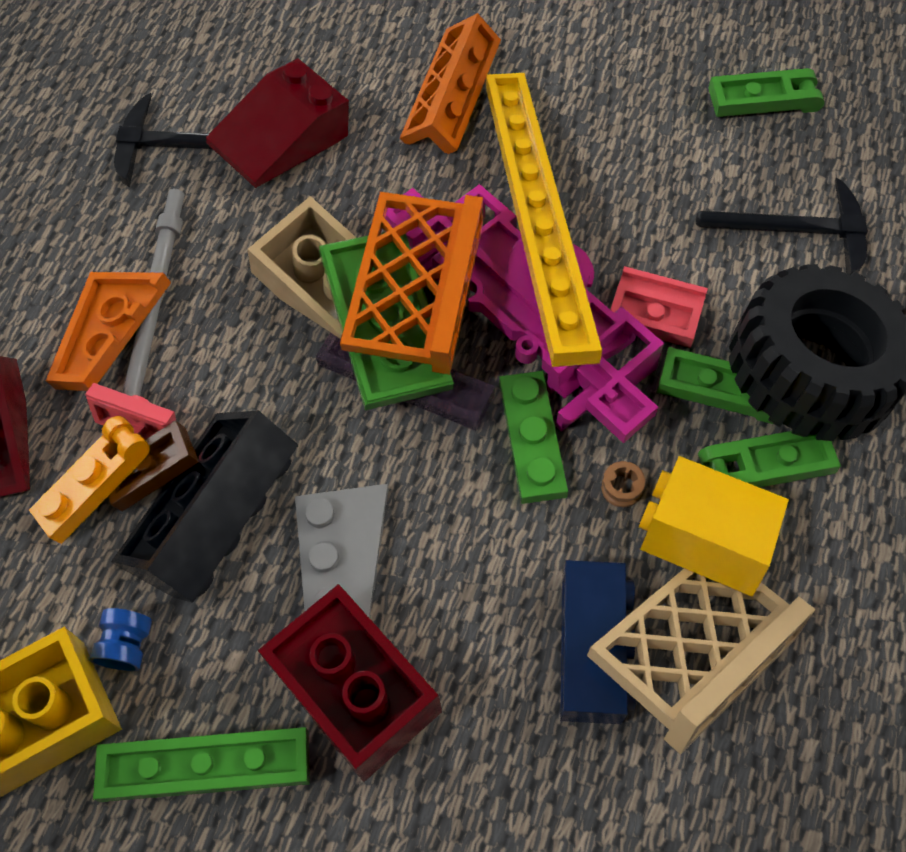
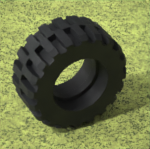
[729,264,906,441]

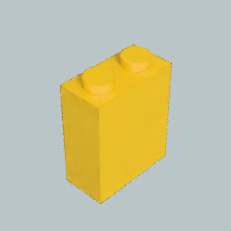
[638,456,789,597]

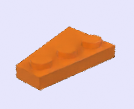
[45,272,171,391]

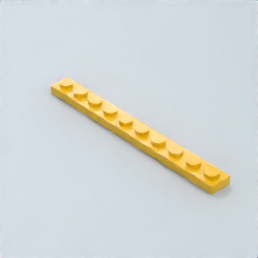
[486,73,602,367]

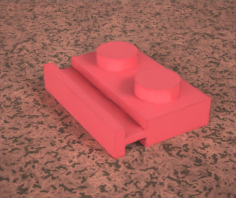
[610,266,708,348]

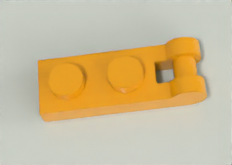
[29,416,150,544]

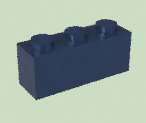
[560,560,636,725]

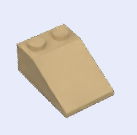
[248,196,356,339]

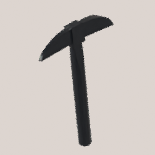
[114,93,212,187]
[695,178,868,275]

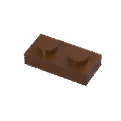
[108,420,199,512]

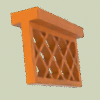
[340,192,483,375]

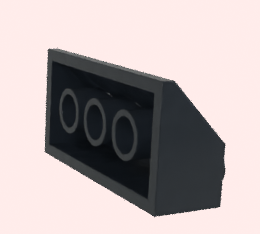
[111,410,298,603]

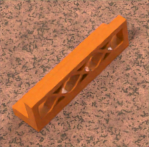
[400,13,501,154]

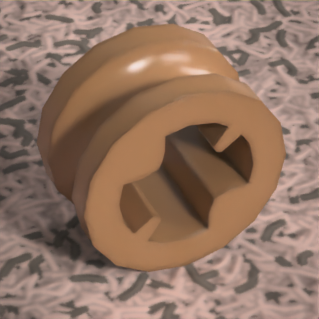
[601,461,645,508]

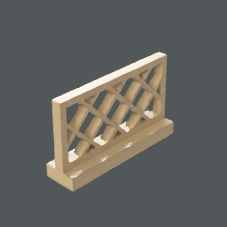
[587,568,816,755]

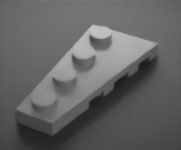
[295,484,389,619]

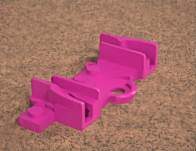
[385,184,664,443]

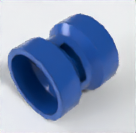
[89,608,152,672]

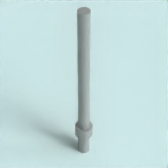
[122,189,185,396]

